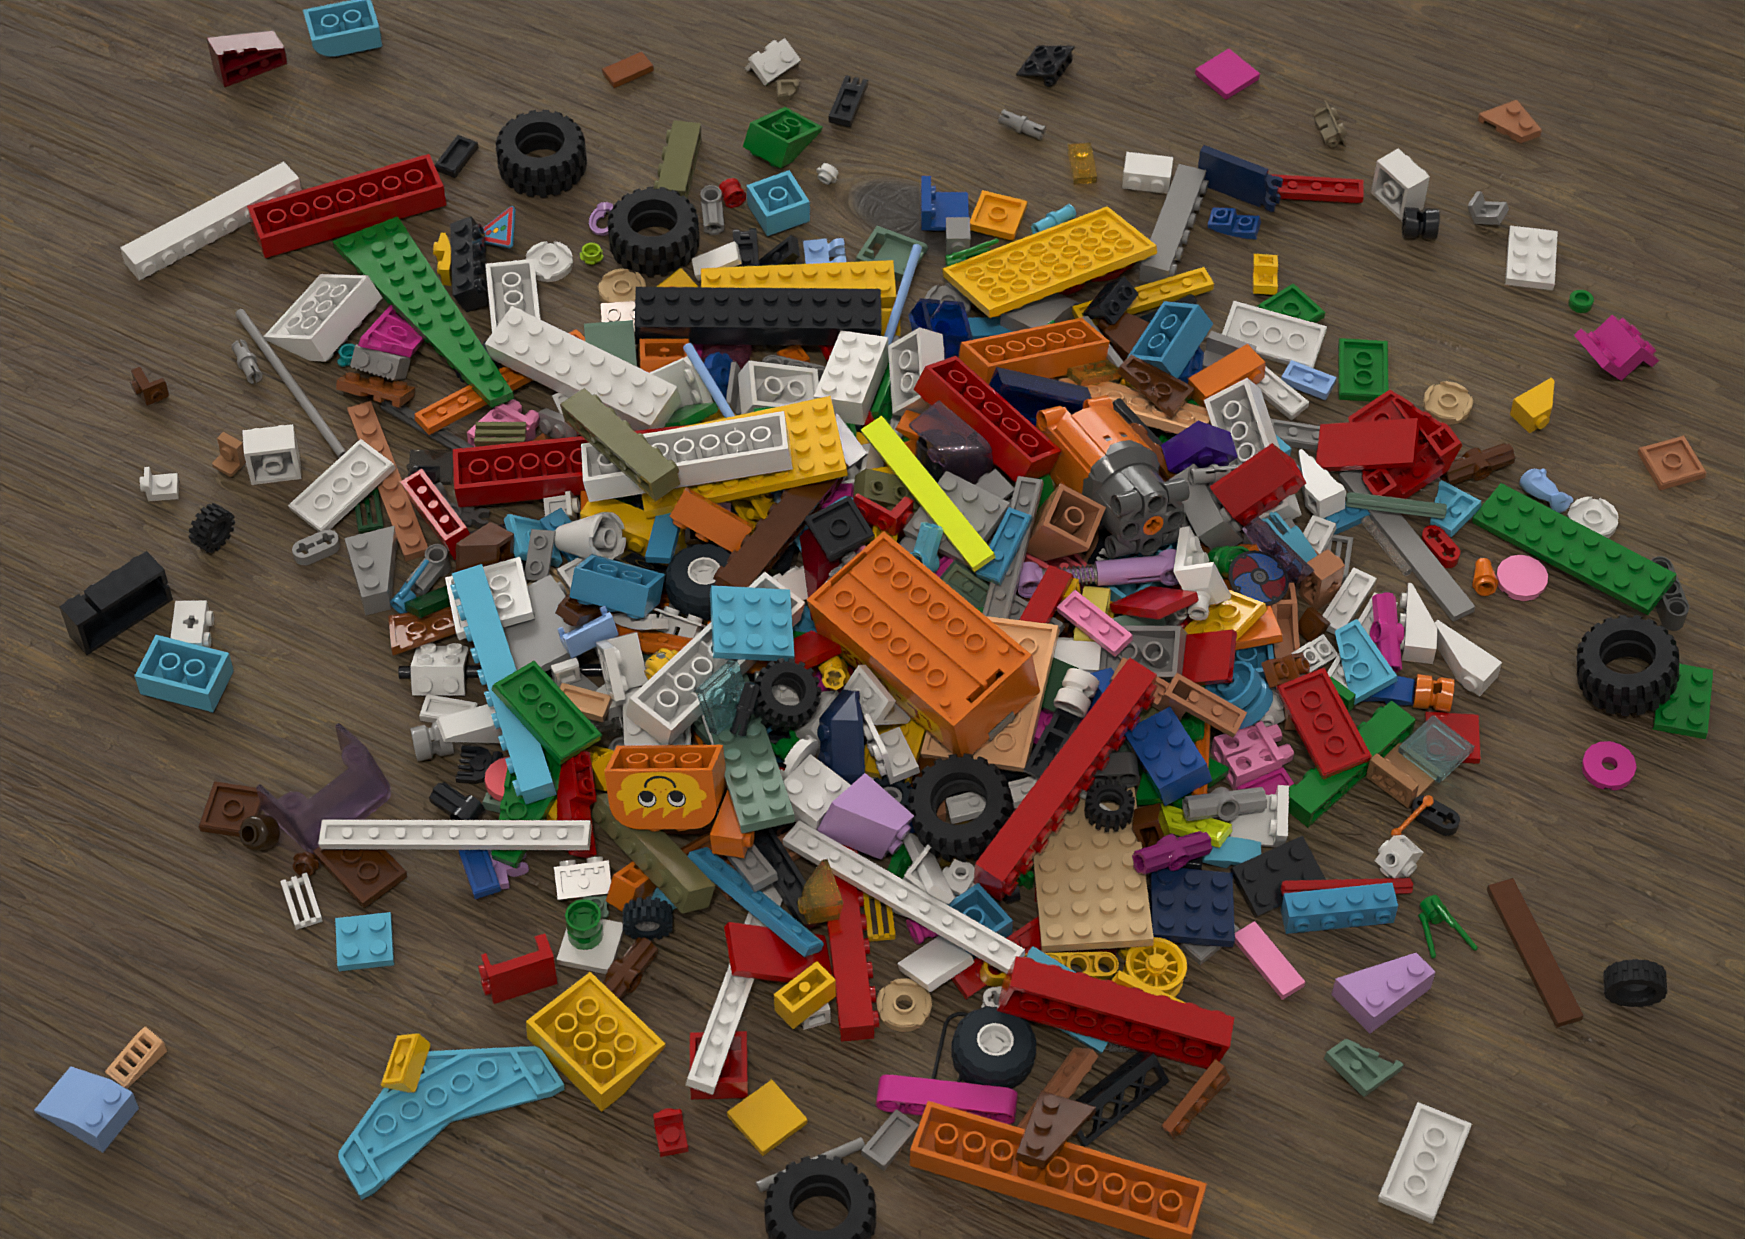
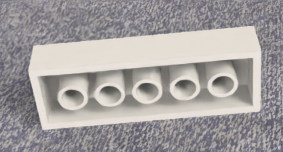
[1204,378,1302,531]

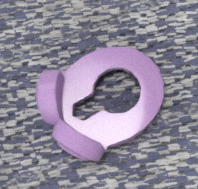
[589,202,613,236]

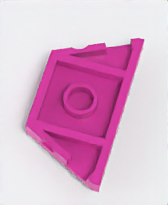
[358,305,425,357]

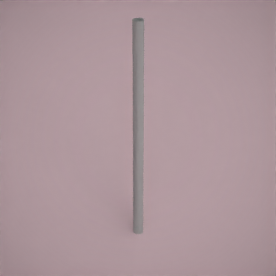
[235,309,346,458]

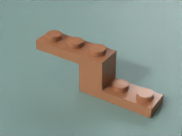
[1109,657,1247,738]

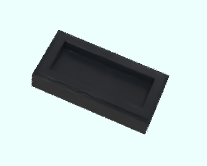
[434,135,479,178]

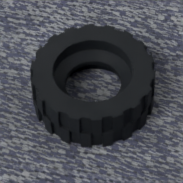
[1603,959,1667,1007]

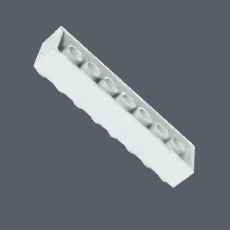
[485,306,681,430]
[581,411,793,502]
[625,572,805,745]

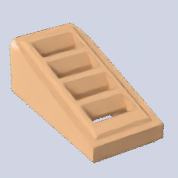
[105,1027,167,1089]

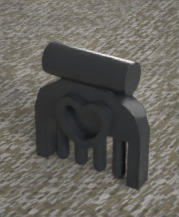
[456,745,503,784]

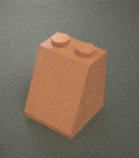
[1027,483,1106,561]

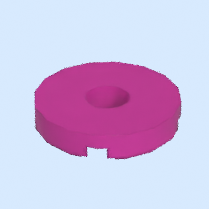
[1582,741,1637,790]

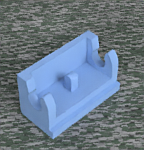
[557,606,619,659]

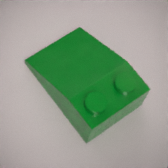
[743,107,823,168]

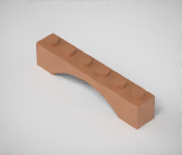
[1271,583,1300,730]

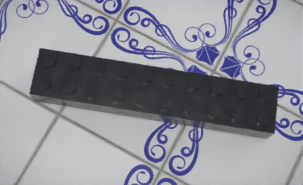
[634,287,881,345]

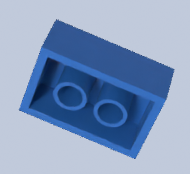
[1124,707,1212,806]

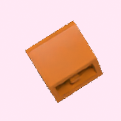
[638,339,689,373]

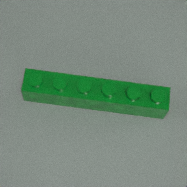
[1288,700,1416,828]

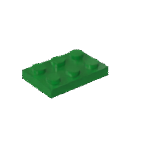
[1652,664,1713,739]

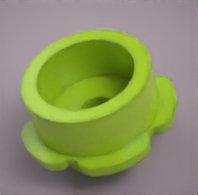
[580,243,603,265]

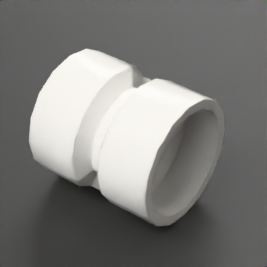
[1053,668,1099,718]

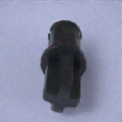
[730,682,760,736]

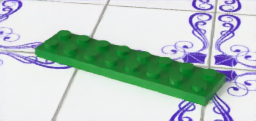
[1472,483,1676,615]

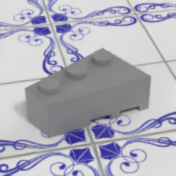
[345,526,398,615]

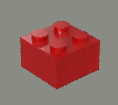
[690,1031,748,1100]

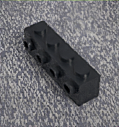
[450,216,488,312]

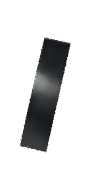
[1023,699,1093,778]

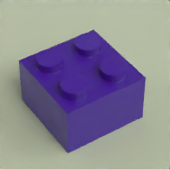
[1161,420,1238,474]

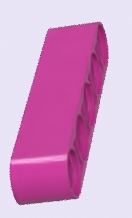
[876,1075,1018,1124]

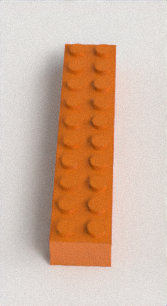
[910,1101,1207,1239]

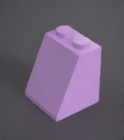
[817,773,914,860]

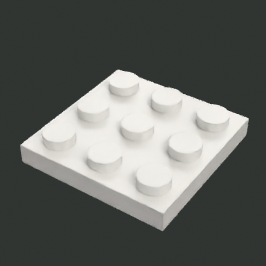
[445,557,535,640]

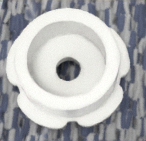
[816,163,839,184]

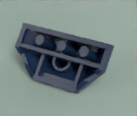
[817,690,865,785]

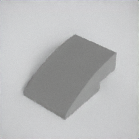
[1000,293,1079,332]

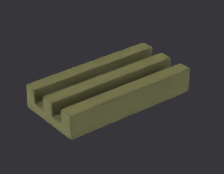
[474,422,527,447]

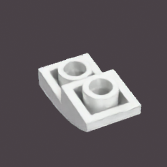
[611,612,669,630]
[1291,634,1338,673]

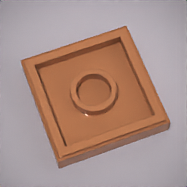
[1638,436,1707,490]

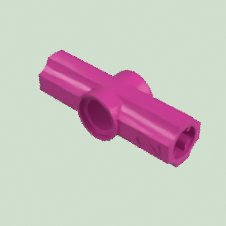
[1370,592,1404,673]

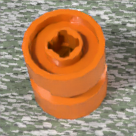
[1412,674,1454,713]

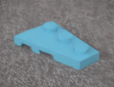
[1334,619,1398,705]

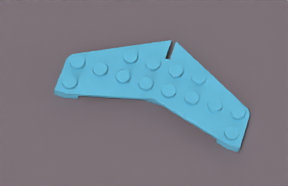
[338,1046,565,1200]

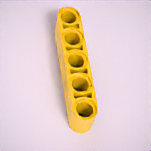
[980,952,1119,987]

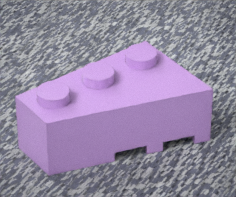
[1332,953,1435,1034]

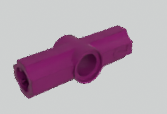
[1132,831,1212,874]

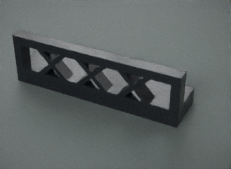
[1075,1051,1170,1147]

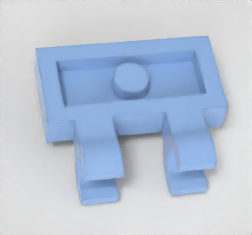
[803,238,846,264]

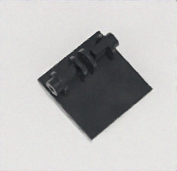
[1016,45,1075,87]

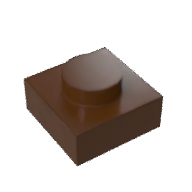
[1298,607,1331,642]

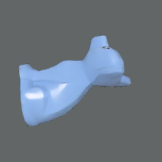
[1519,468,1573,513]

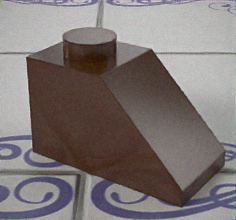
[1132,803,1170,849]

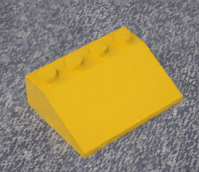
[526,972,666,1111]

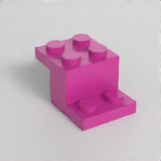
[1574,315,1660,381]

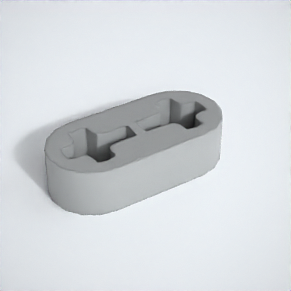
[292,530,340,565]

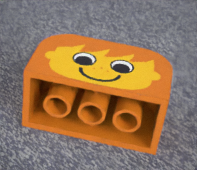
[604,745,726,831]

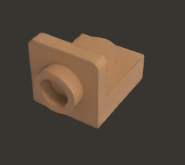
[212,432,246,477]

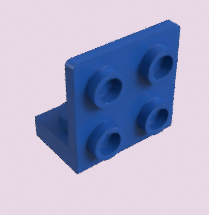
[921,176,969,230]

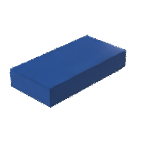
[458,850,501,899]

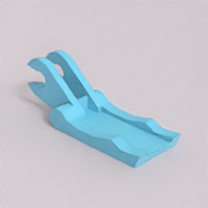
[1261,511,1317,578]

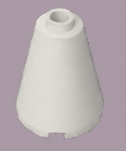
[554,512,626,560]

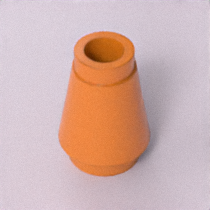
[1472,558,1498,596]

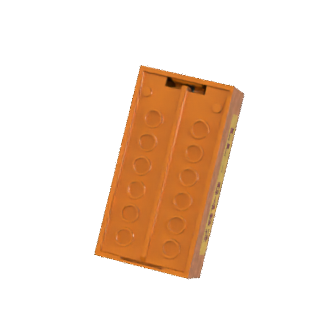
[806,531,1040,757]

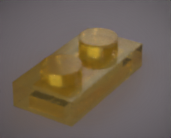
[1067,143,1097,185]

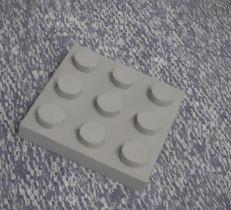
[903,471,1011,567]

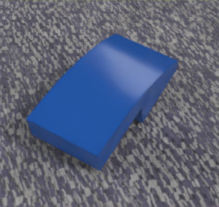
[1207,208,1261,239]
[1361,676,1415,705]

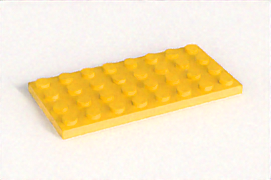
[942,206,1157,318]
[642,396,848,518]

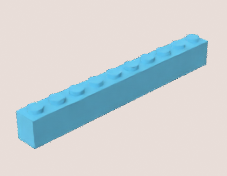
[450,564,557,804]

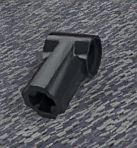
[429,782,485,820]

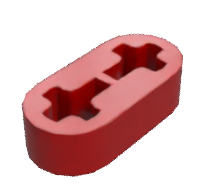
[1421,525,1460,568]

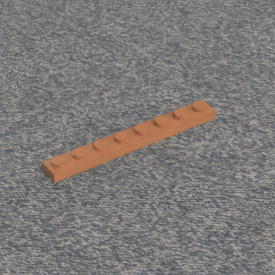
[347,401,428,562]

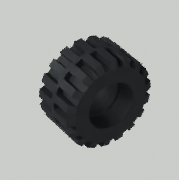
[754,658,822,732]

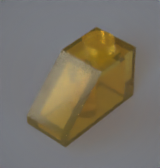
[798,859,843,924]

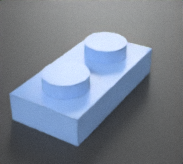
[1281,360,1336,400]

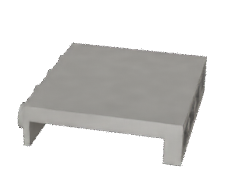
[503,574,598,672]

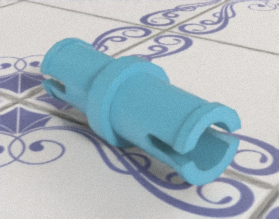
[1031,204,1076,234]

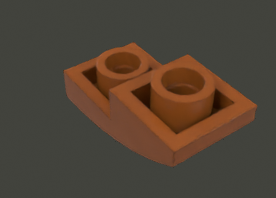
[1261,653,1310,688]

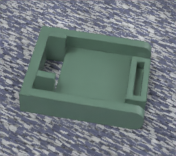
[856,226,928,282]

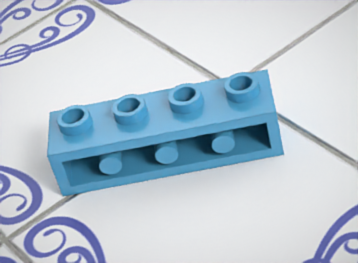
[1281,883,1398,934]

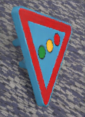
[483,206,516,248]

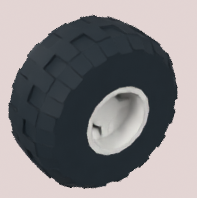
[665,544,731,620]
[951,1006,1037,1089]

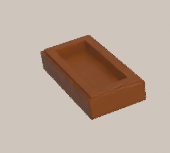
[602,52,654,88]

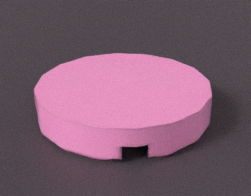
[1496,555,1548,601]

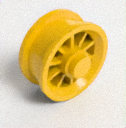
[1123,937,1187,997]

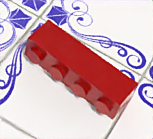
[401,469,470,560]

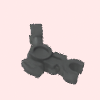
[434,482,490,529]

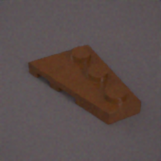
[1118,354,1195,418]

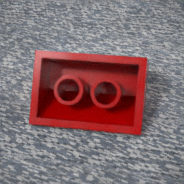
[1210,443,1307,526]

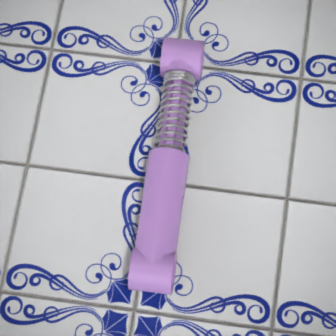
[1017,549,1179,598]

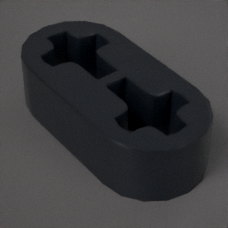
[1411,795,1460,836]

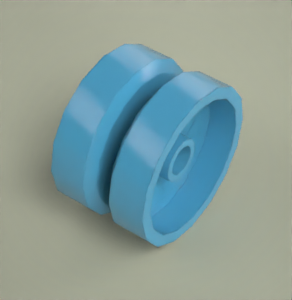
[1205,661,1273,729]

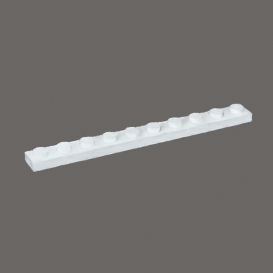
[318,820,592,850]
[783,820,1025,974]
[686,883,783,1095]

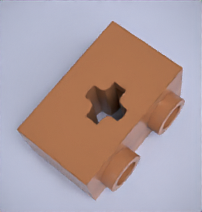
[1299,549,1345,610]

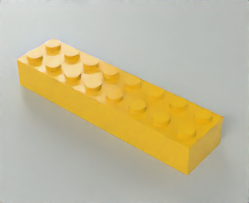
[701,260,896,308]

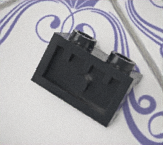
[1082,276,1138,325]

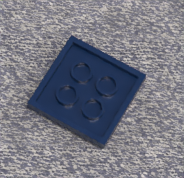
[1149,867,1235,947]

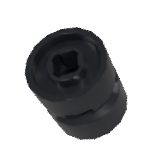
[1402,207,1440,239]

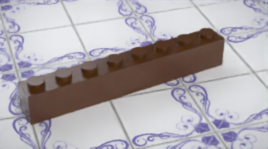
[713,463,849,587]

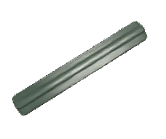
[1345,492,1447,519]

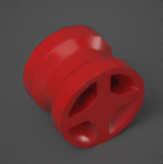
[719,178,747,208]

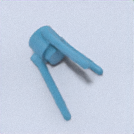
[390,559,429,614]

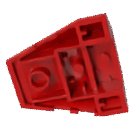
[1348,390,1463,499]

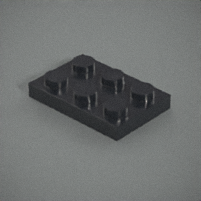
[1230,836,1326,918]

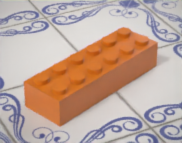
[959,318,1110,390]

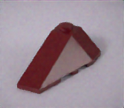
[800,528,845,621]

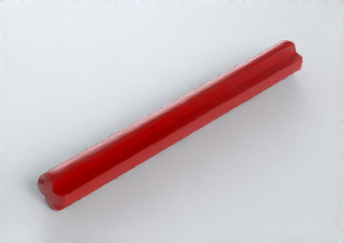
[1281,878,1413,896]

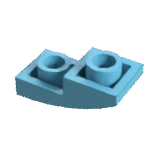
[1202,837,1261,868]

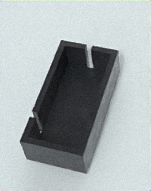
[59,551,173,655]

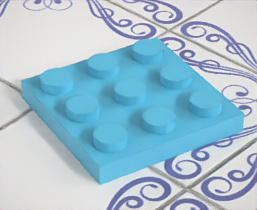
[710,585,794,662]

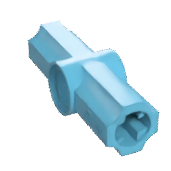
[910,522,943,573]

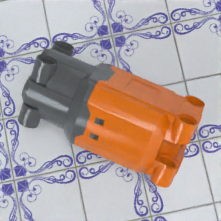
[1036,395,1190,559]

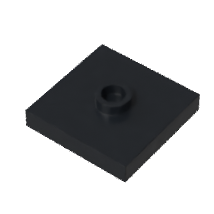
[804,496,875,563]

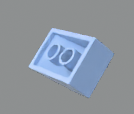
[34,1066,139,1153]

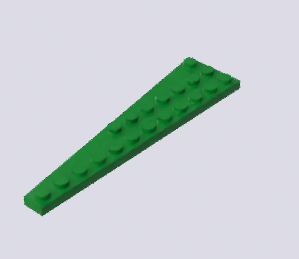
[332,216,514,408]

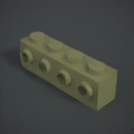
[853,468,920,514]

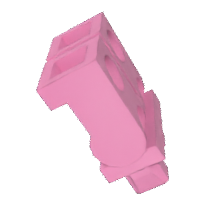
[467,399,540,447]
[1211,721,1294,790]

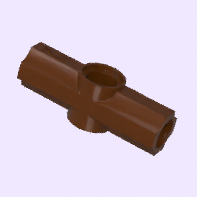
[1440,443,1515,485]
[603,937,658,1001]

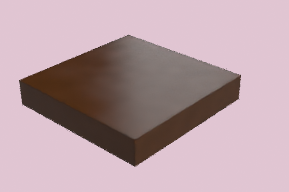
[199,781,267,837]

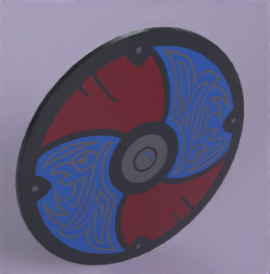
[1228,550,1289,606]

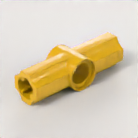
[818,656,851,691]

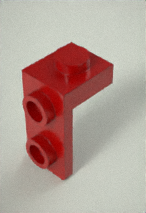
[853,493,914,536]

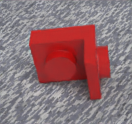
[653,1108,688,1157]

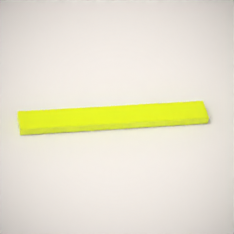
[861,416,996,572]

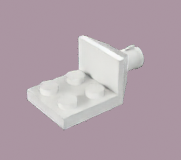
[1173,526,1231,620]
[596,632,648,701]

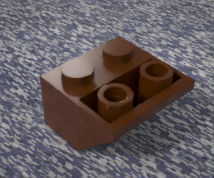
[455,522,514,572]

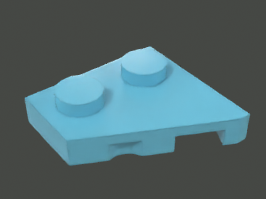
[1430,480,1481,537]

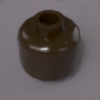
[239,814,280,851]

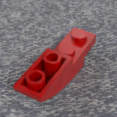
[557,750,597,858]

